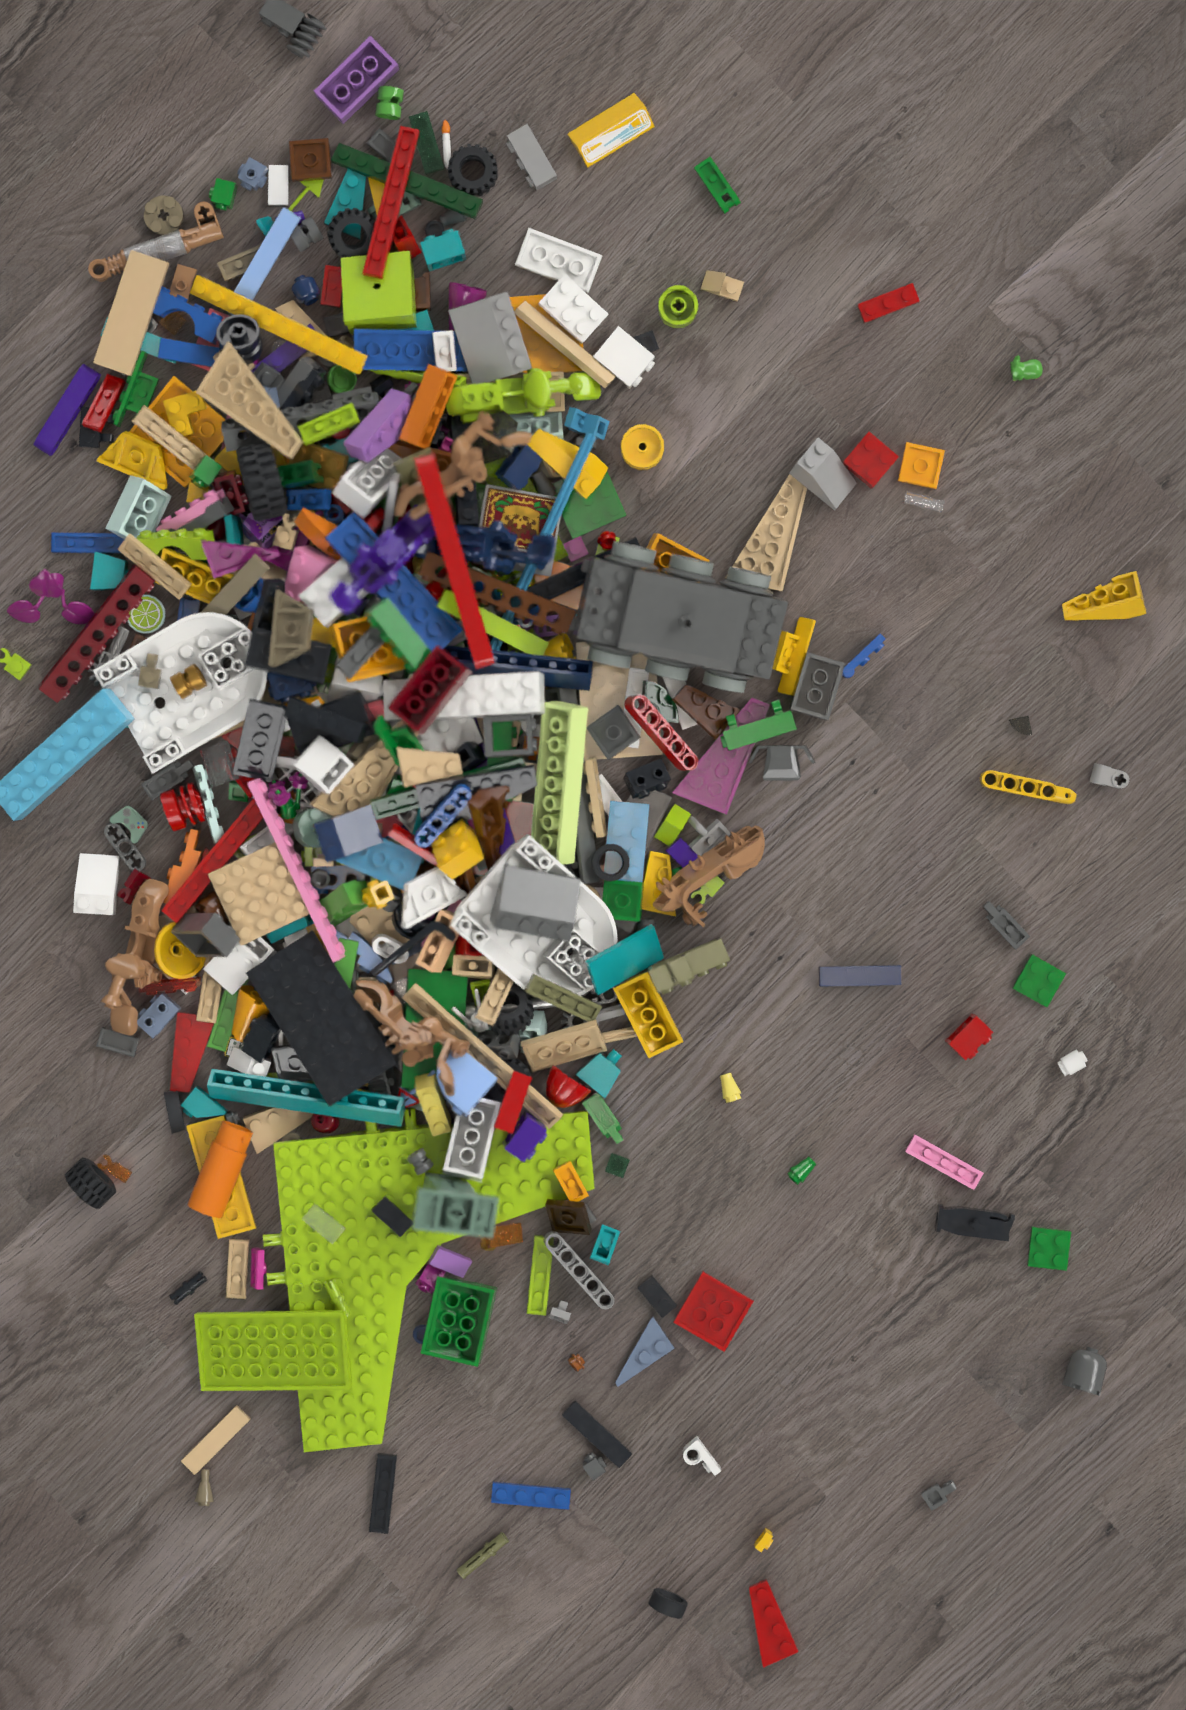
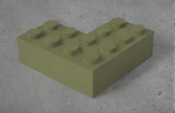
[648,937,730,994]

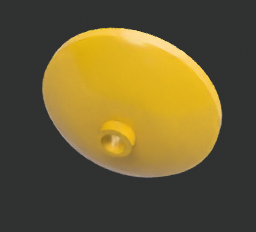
[154,921,206,979]

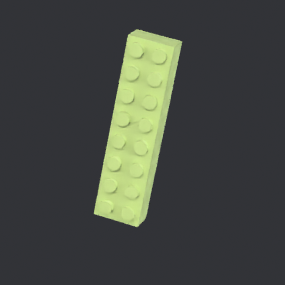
[531,701,588,865]

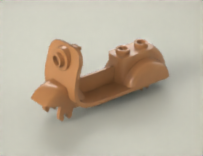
[653,826,765,927]

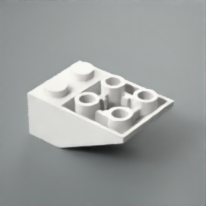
[203,937,274,995]

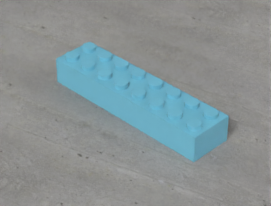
[0,689,135,821]

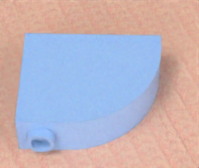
[437,1051,497,1117]

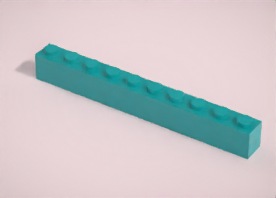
[207,1069,405,1127]

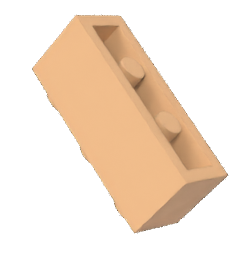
[416,910,459,972]

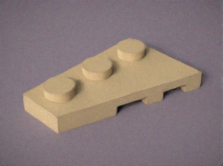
[396,747,463,787]

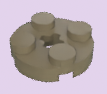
[144,195,184,236]

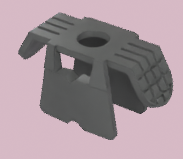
[749,745,816,781]

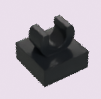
[369,374,394,398]

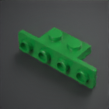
[112,351,159,427]
[374,715,424,787]

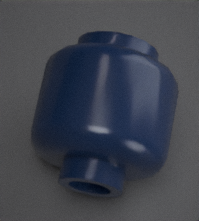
[291,275,321,306]

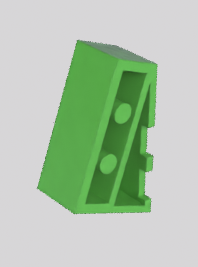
[319,879,368,927]

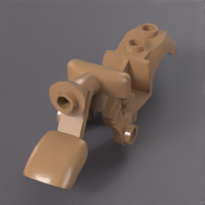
[394,410,532,520]
[101,879,169,1035]
[354,980,470,1096]

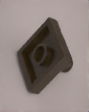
[545,1199,592,1235]

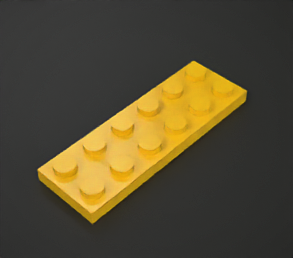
[186,1115,257,1239]

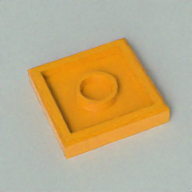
[898,442,945,489]

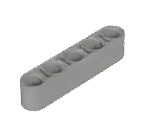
[543,1231,614,1309]

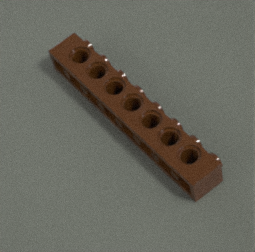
[419,551,576,635]

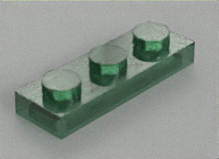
[409,111,444,175]

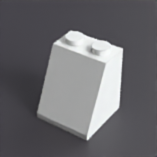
[327,656,383,703]

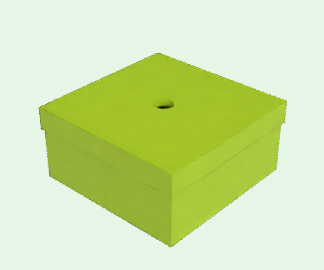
[341,251,417,334]

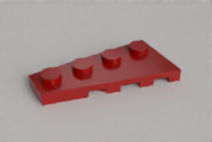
[170,1012,214,1092]
[749,1579,799,1668]

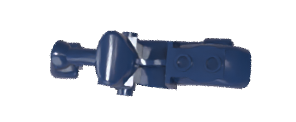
[414,521,556,575]

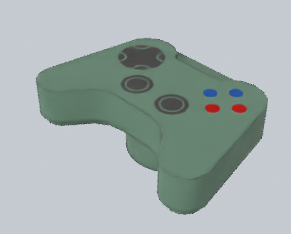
[110,806,148,843]

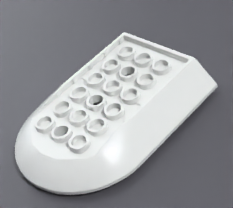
[93,613,267,774]
[450,835,618,995]

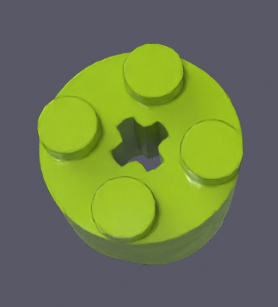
[658,285,698,328]

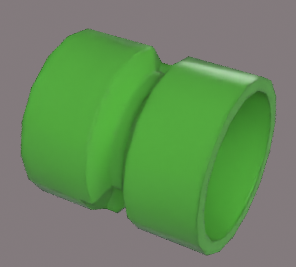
[375,86,404,120]

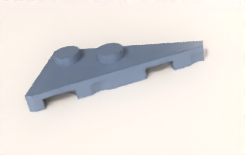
[615,1317,674,1387]

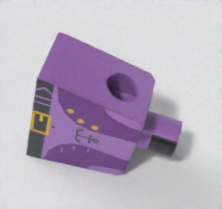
[239,508,283,548]

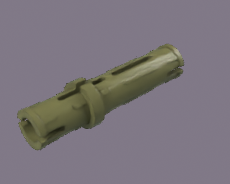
[456,1532,509,1579]

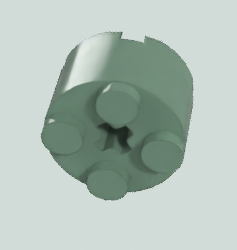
[292,808,333,848]

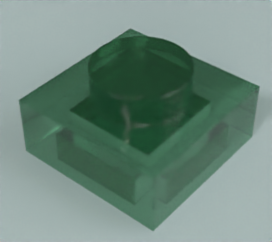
[605,1152,630,1178]

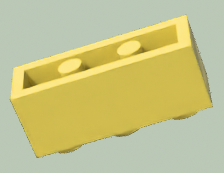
[415,1073,452,1136]

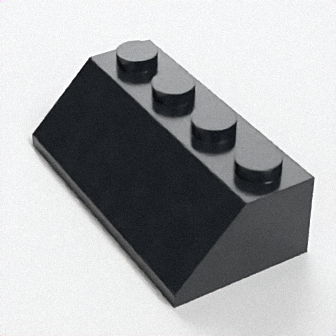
[287,691,376,755]

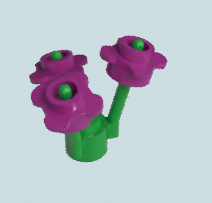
[267,772,309,819]

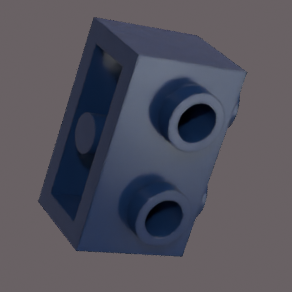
[495,444,542,491]

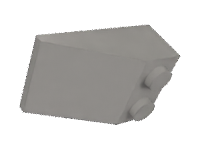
[789,438,857,510]

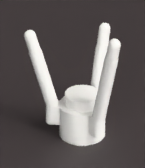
[452,989,489,1032]

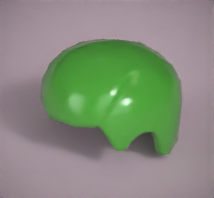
[327,365,357,393]

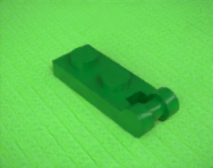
[694,156,741,214]

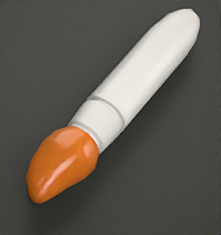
[441,120,451,169]

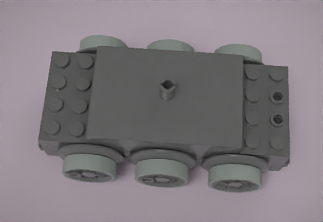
[569,541,788,693]

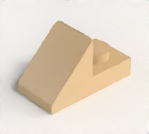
[701,270,744,302]

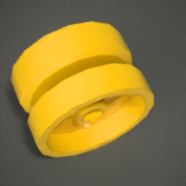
[621,424,664,470]

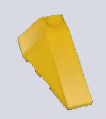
[527,428,608,499]

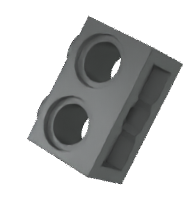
[477,1030,522,1060]

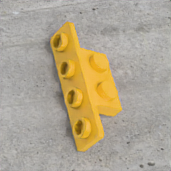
[772,617,816,696]

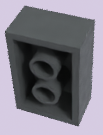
[789,652,845,721]

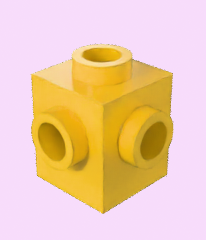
[362,879,394,909]

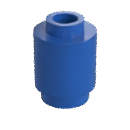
[324,504,346,526]

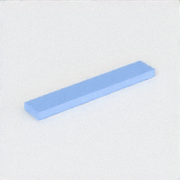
[230,207,301,315]

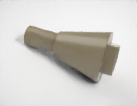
[194,1469,214,1506]

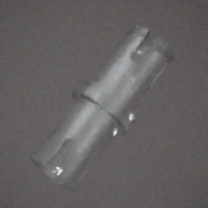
[903,491,945,513]

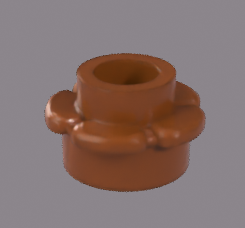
[568,1354,585,1372]

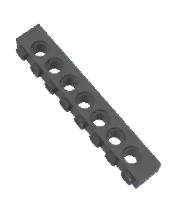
[221,392,379,452]

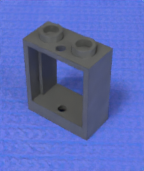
[483,714,537,758]

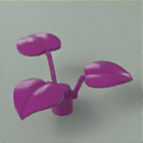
[7,569,95,625]

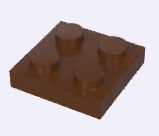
[289,138,332,182]

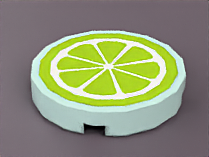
[128,595,166,634]

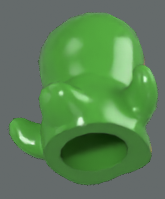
[1010,355,1043,381]

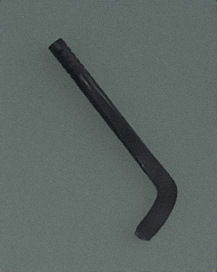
[371,921,457,976]

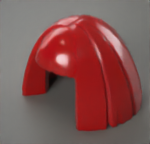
[546,1065,591,1108]

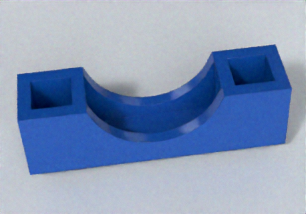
[153,286,223,345]

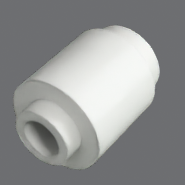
[1057,1049,1088,1076]

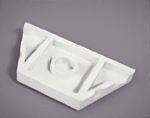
[402,867,467,929]

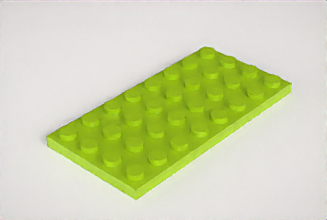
[194,1310,352,1391]

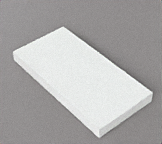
[515,228,602,293]

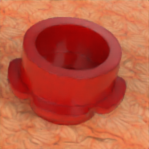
[597,531,616,549]

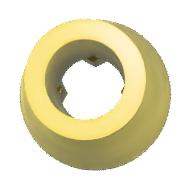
[720,1073,741,1103]

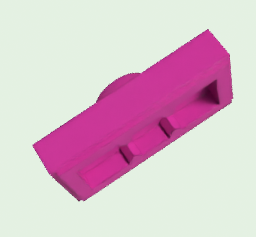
[250,1248,266,1290]

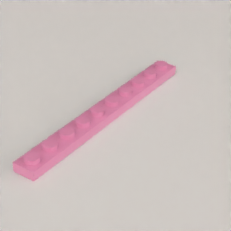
[247,778,346,963]

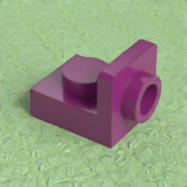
[415,1262,446,1293]

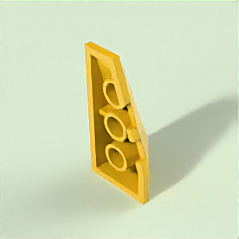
[1062,571,1147,620]

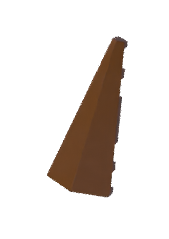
[467,786,510,871]

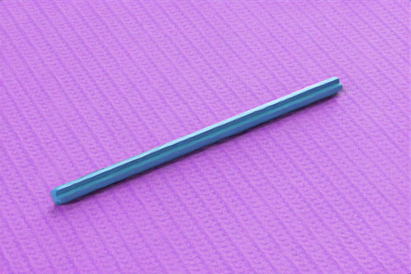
[490,433,596,651]

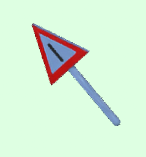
[397,1070,435,1108]

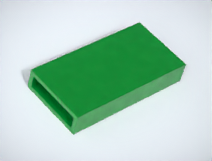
[400,969,468,1092]

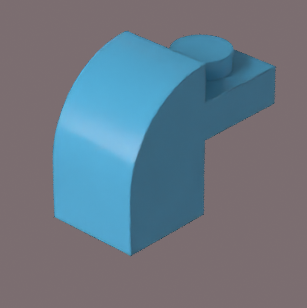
[564,407,610,440]

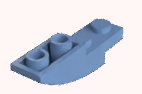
[336,930,394,984]

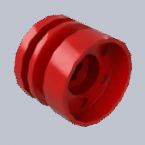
[160,782,206,832]

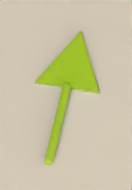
[288,179,324,211]

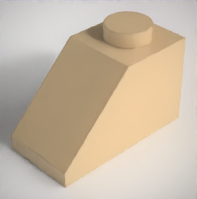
[452,955,495,979]

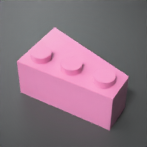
[285,545,338,607]

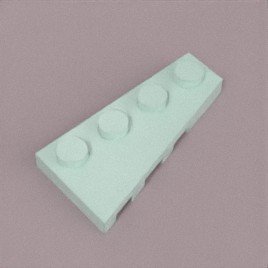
[193,764,224,844]

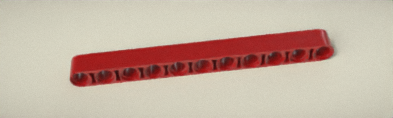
[414,453,495,669]

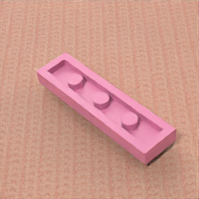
[905,1134,983,1190]

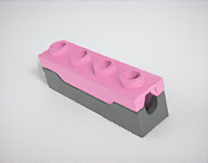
[156,489,235,549]

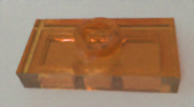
[486,1222,523,1248]

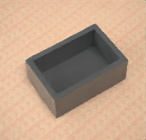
[171,913,240,957]

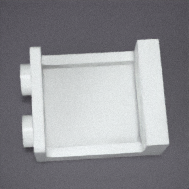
[593,326,655,389]

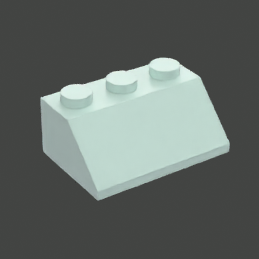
[503,412,564,457]
[105,475,172,539]

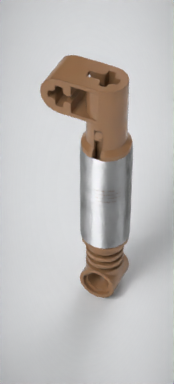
[88,201,224,282]

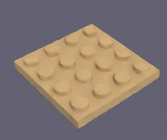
[208,842,310,946]

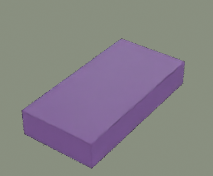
[428,1245,472,1278]

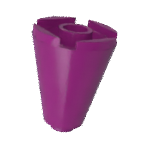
[448,282,487,331]

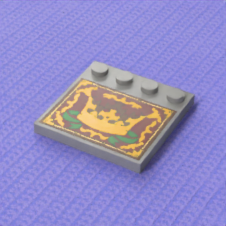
[473,484,561,577]

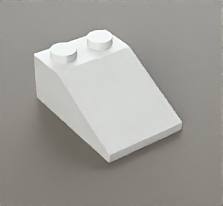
[73,853,120,915]

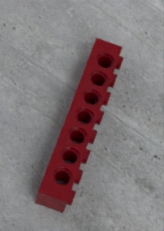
[39,564,155,703]

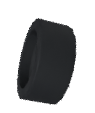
[592,844,629,881]
[648,1588,688,1619]

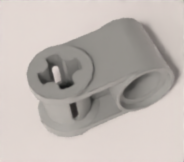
[1089,763,1129,788]

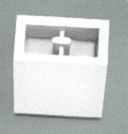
[293,735,354,795]

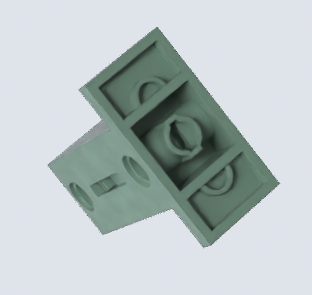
[412,1172,499,1238]

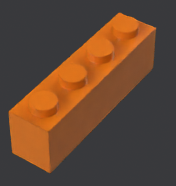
[399,364,457,449]

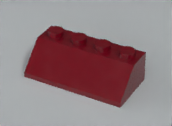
[388,645,472,735]

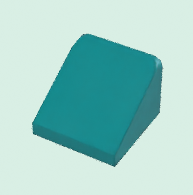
[256,216,274,236]

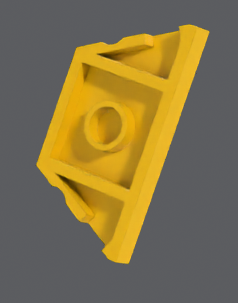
[97,431,168,490]

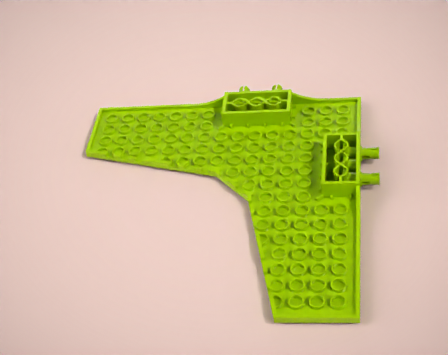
[263,1107,595,1452]

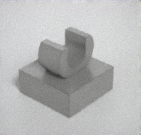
[548,1301,571,1324]

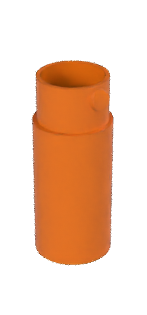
[187,1121,253,1218]

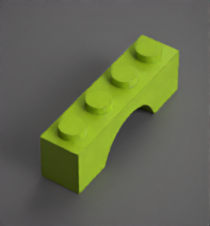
[136,528,215,560]

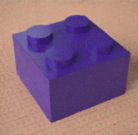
[502,1111,547,1162]

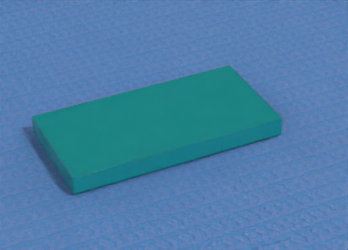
[585,924,664,995]

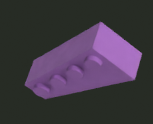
[344,389,413,463]

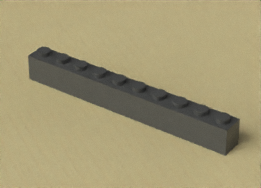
[545,688,600,884]

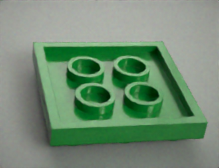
[552,461,627,539]

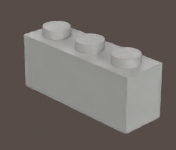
[506,124,557,191]

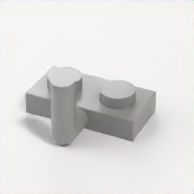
[688,816,731,856]

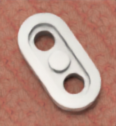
[372,934,409,964]

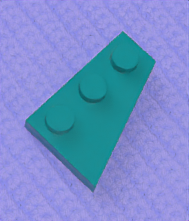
[324,169,366,240]

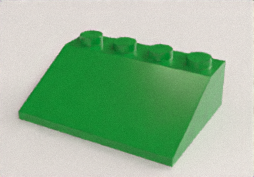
[421,1276,498,1367]

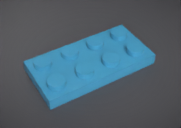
[604,801,649,882]
[335,838,423,890]

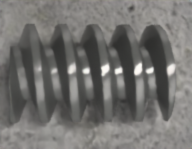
[286,13,327,58]

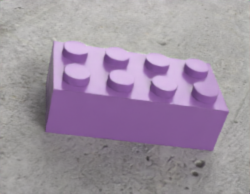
[314,36,399,124]

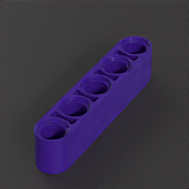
[34,364,101,456]

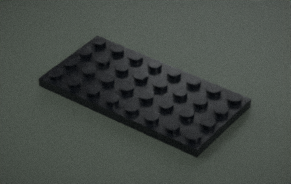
[246,930,397,1107]

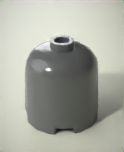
[1062,1347,1107,1396]

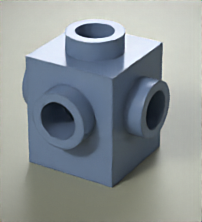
[237,157,269,191]

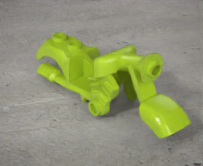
[446,368,601,423]

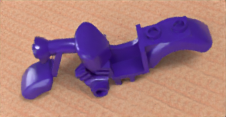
[329,505,436,613]

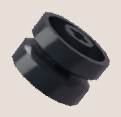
[217,314,263,365]

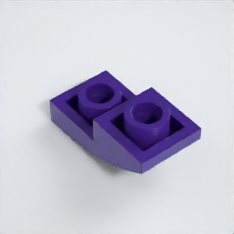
[665,837,698,868]

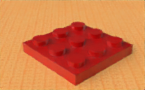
[673,1271,754,1352]

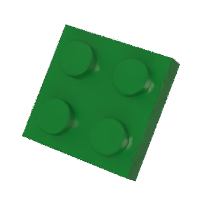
[602,880,644,922]
[1012,954,1066,1007]
[1027,1226,1071,1271]

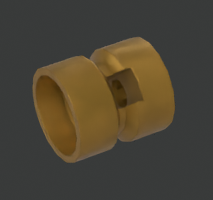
[170,664,207,699]

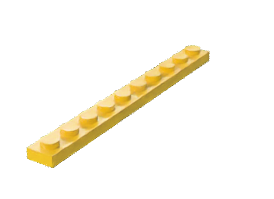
[190,275,367,374]

